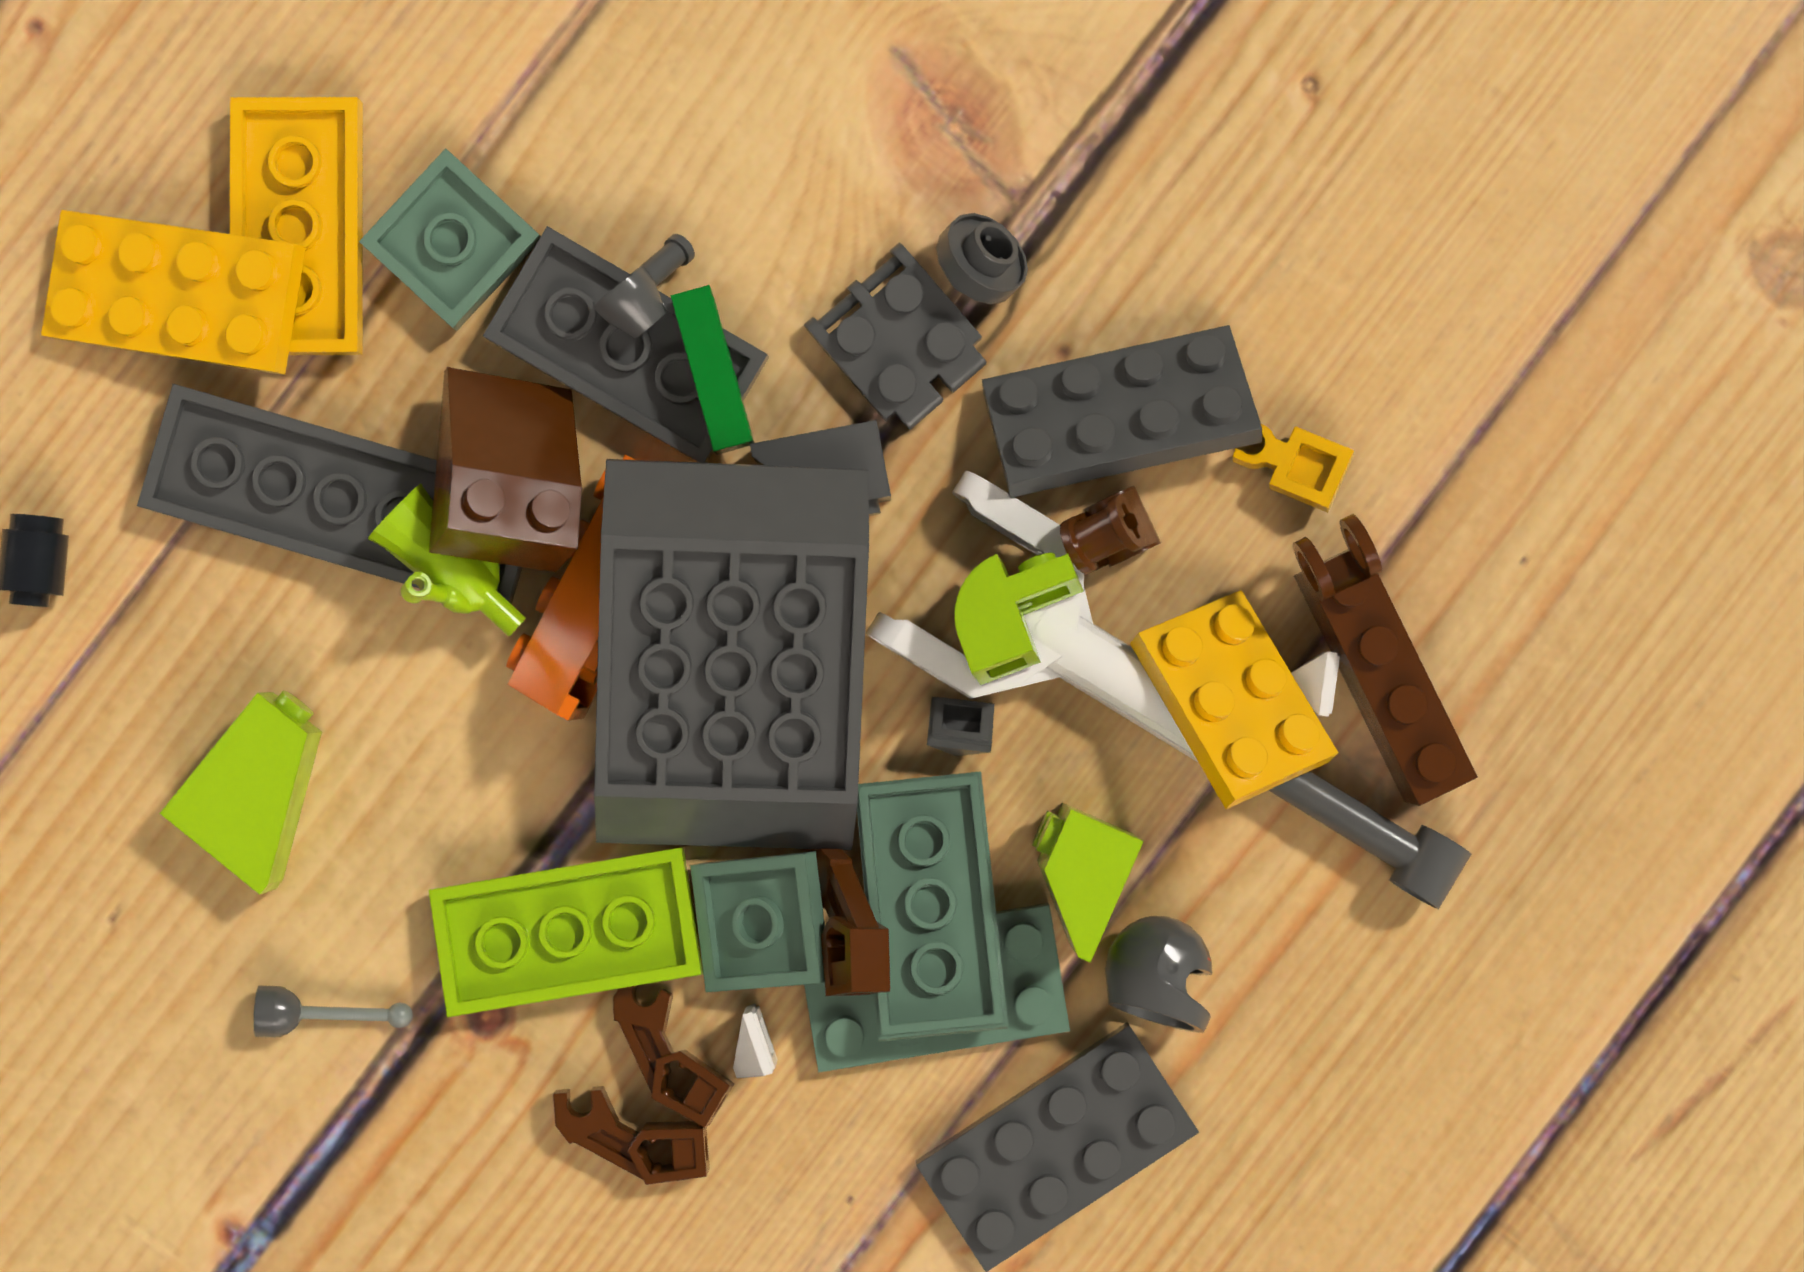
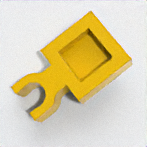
[1232,424,1354,513]

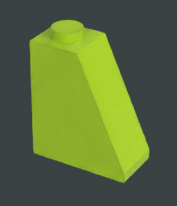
[159,690,322,895]

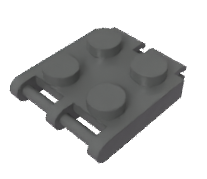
[804,242,987,430]

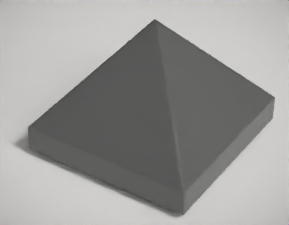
[927,697,994,756]

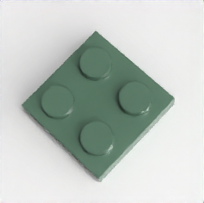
[359,148,541,331]
[690,851,825,992]

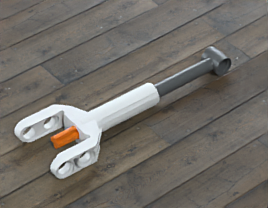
[866,471,1472,909]

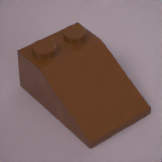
[429,367,582,572]

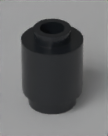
[0,514,69,607]

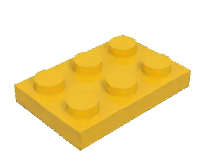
[1130,590,1339,809]

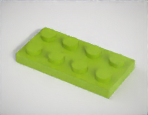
[429,847,703,1017]

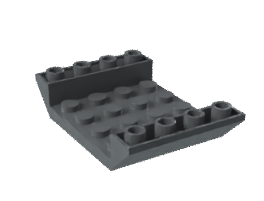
[594,459,869,850]

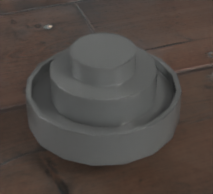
[936,213,1028,304]

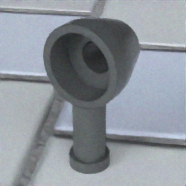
[593,234,695,339]

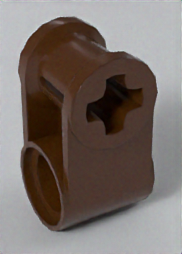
[1060,486,1161,574]

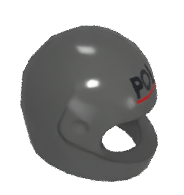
[1105,916,1212,1033]

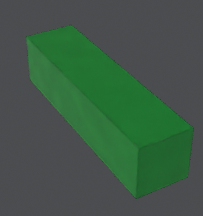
[670,285,755,455]

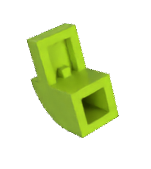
[954,553,1084,685]

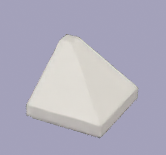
[733,1004,778,1078]

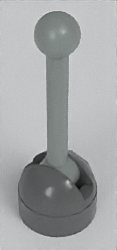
[254,985,413,1038]

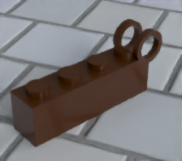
[1293,514,1478,806]

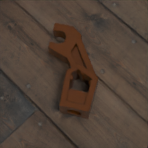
[809,849,890,996]
[613,985,734,1128]
[553,1086,710,1185]

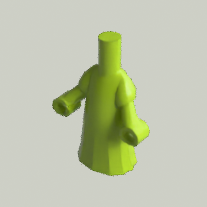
[368,483,526,637]

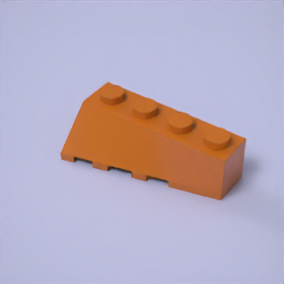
[506,455,635,721]

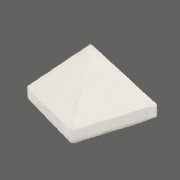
[1291,651,1340,717]

